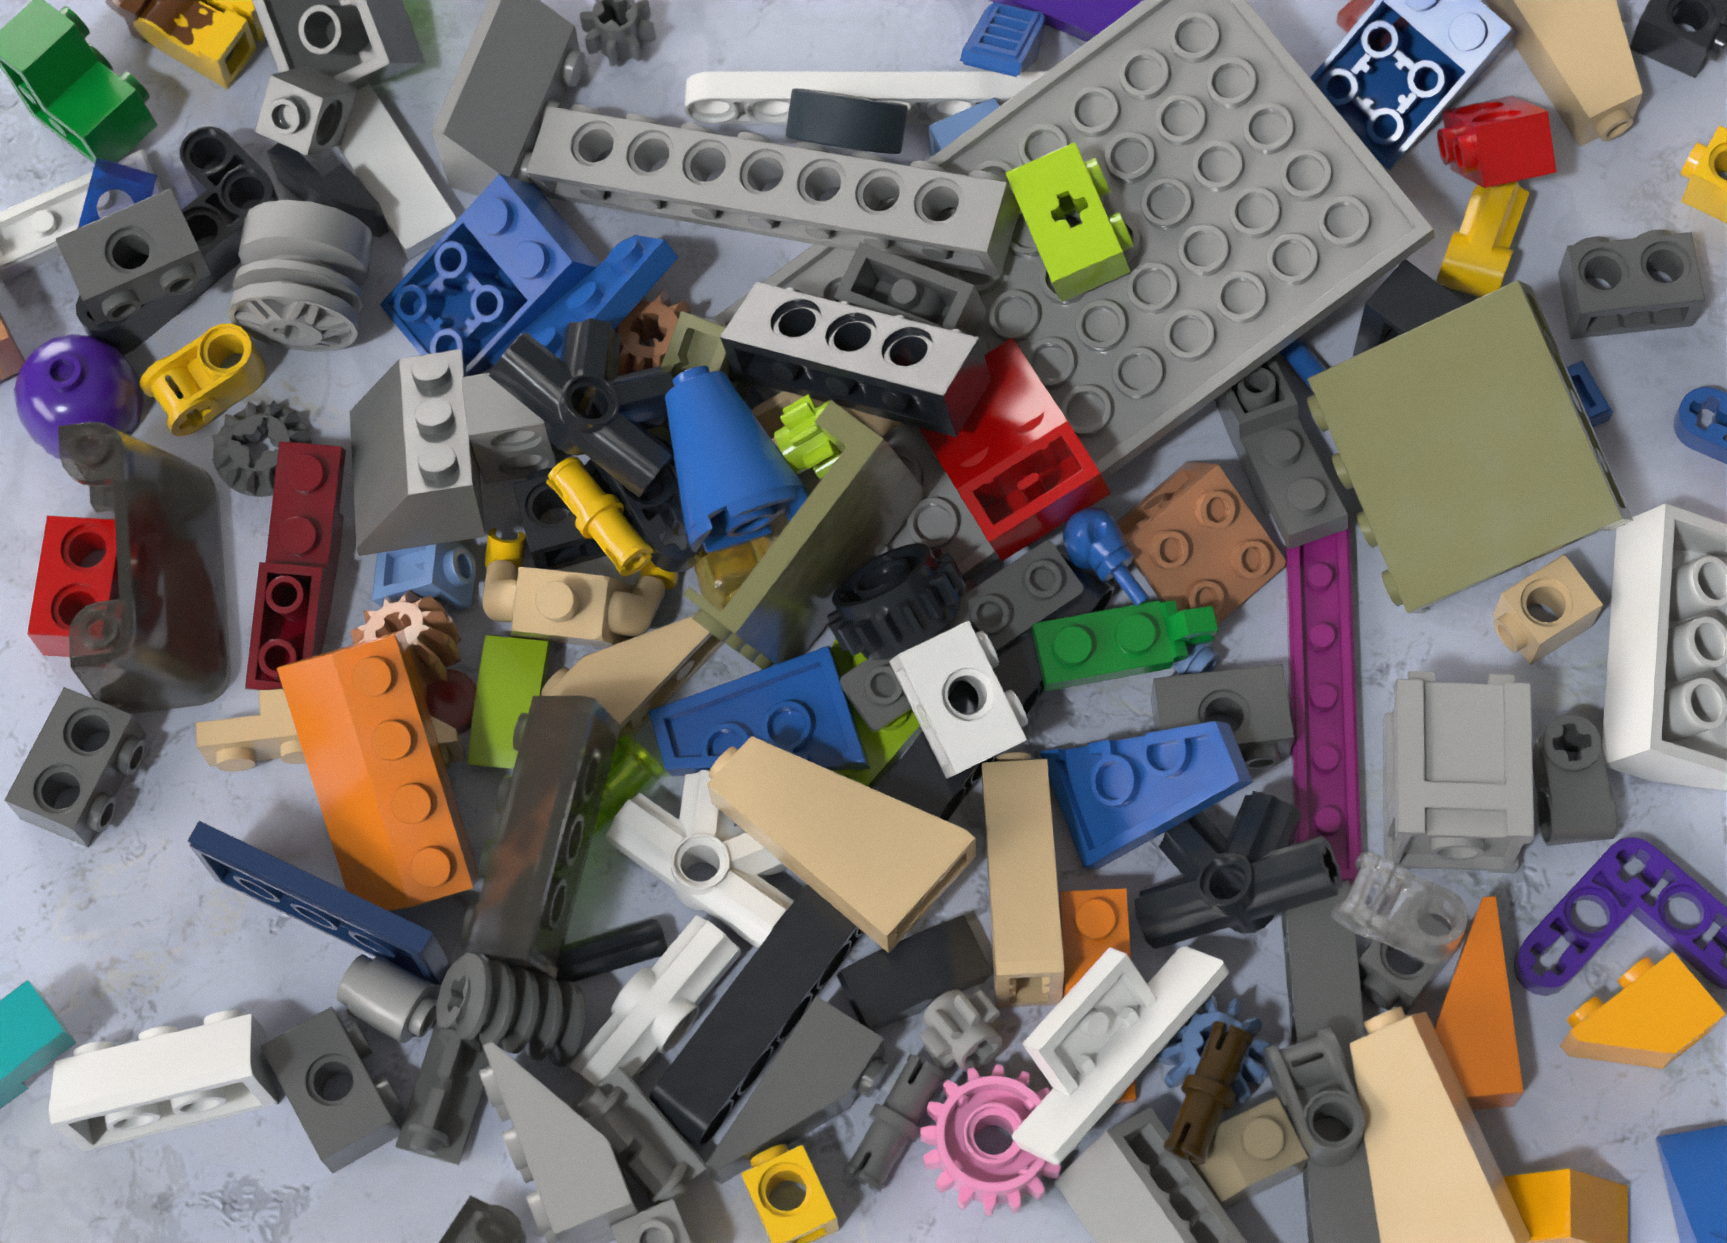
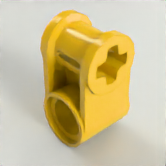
[139,323,266,436]

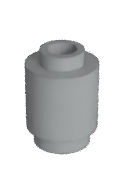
[337,954,437,1043]

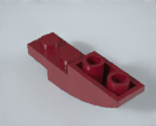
[245,441,346,691]

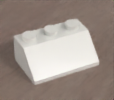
[49,1010,278,1152]

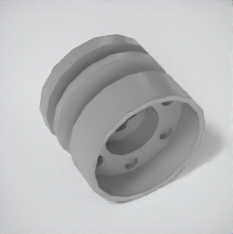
[228,200,374,352]

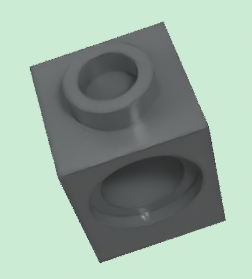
[255,66,357,155]
[1358,898,1462,1015]

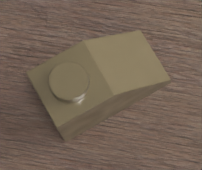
[1188,1097,1308,1210]

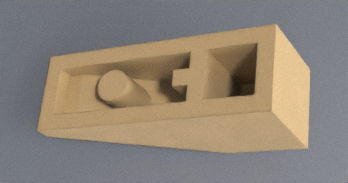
[538,606,724,771]

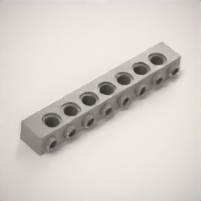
[526,105,1020,277]

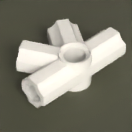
[606,770,794,949]

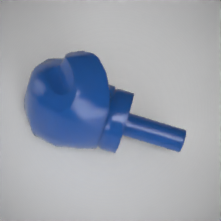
[1063,507,1150,606]

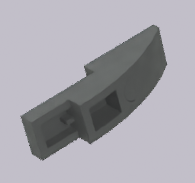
[1214,356,1348,549]

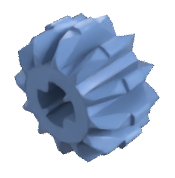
[1156,994,1271,1103]

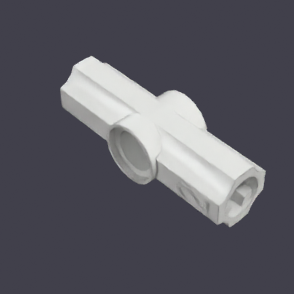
[569,915,741,1089]

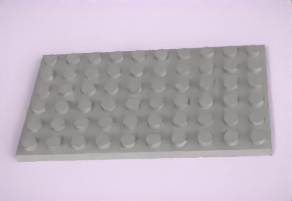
[712,0,1435,583]

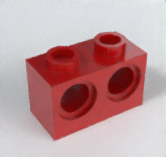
[1437,95,1557,188]
[27,515,142,660]

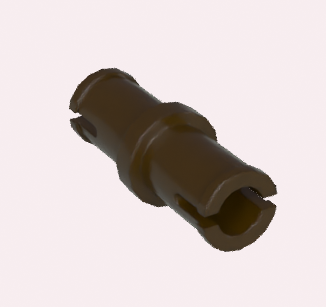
[1163,1021,1254,1164]

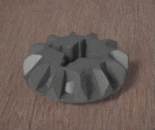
[212,400,312,497]

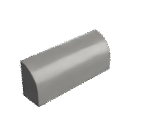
[1054,1107,1247,1243]

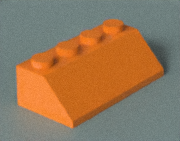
[277,630,480,911]

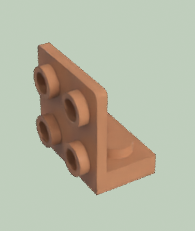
[1117,462,1286,625]

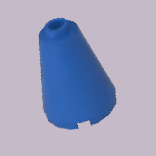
[665,366,810,553]

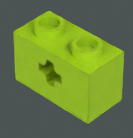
[1005,142,1134,302]

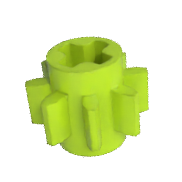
[774,394,842,480]

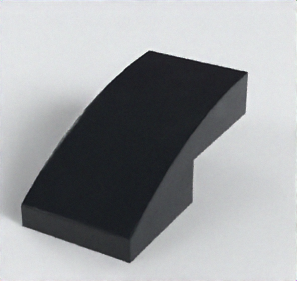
[266,142,389,238]
[836,915,993,1031]

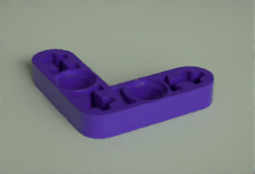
[1514,837,1727,996]

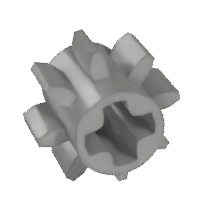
[920,989,1005,1072]

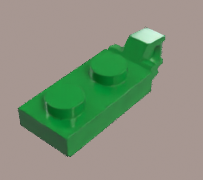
[1031,600,1218,691]

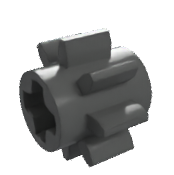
[580,0,656,66]

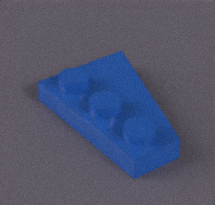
[486,235,679,368]

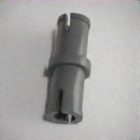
[843,1054,947,1193]

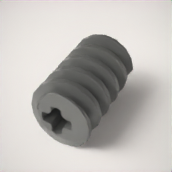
[436,953,586,1067]

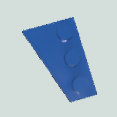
[648,646,870,776]
[1039,721,1253,870]

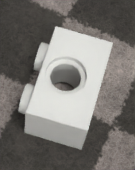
[889,621,1028,779]

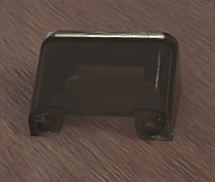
[58,422,231,714]

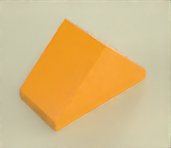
[1503,1169,1628,1243]

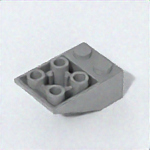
[479,1042,639,1243]

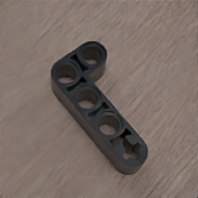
[76,126,279,355]

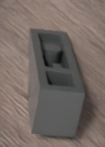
[706,996,889,1184]

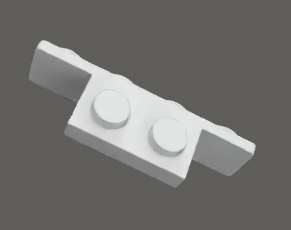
[1012,946,1229,1165]

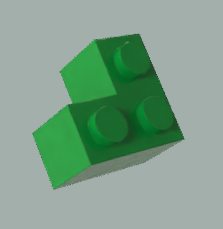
[0,0,158,173]

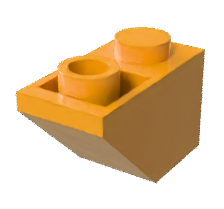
[1560,951,1726,1069]

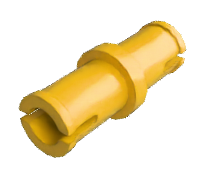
[546,456,654,576]

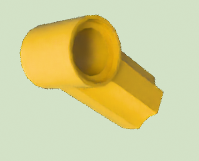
[1436,181,1530,298]

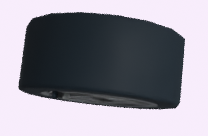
[786,88,908,154]

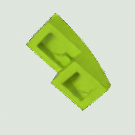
[467,635,551,771]

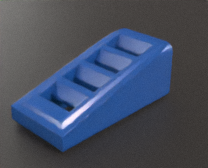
[960,2,1046,77]

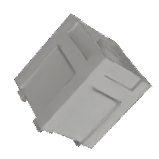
[1383,671,1534,873]

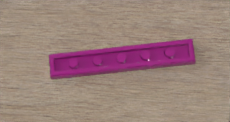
[1285,517,1363,890]

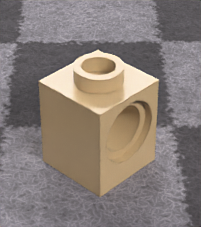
[1493,554,1603,665]

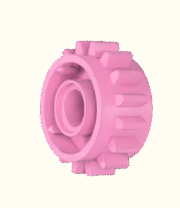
[920,1065,1061,1216]

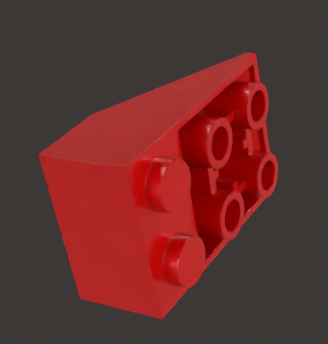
[918,338,1111,561]

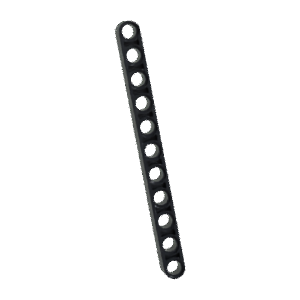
[648,553,1114,1149]

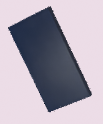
[187,821,452,986]

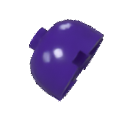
[14,334,144,462]

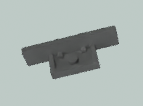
[840,541,1084,732]

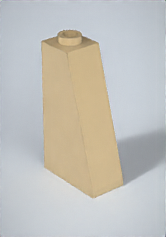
[1486,0,1643,147]
[707,736,976,953]
[982,752,1064,1008]
[1350,1006,1531,1243]

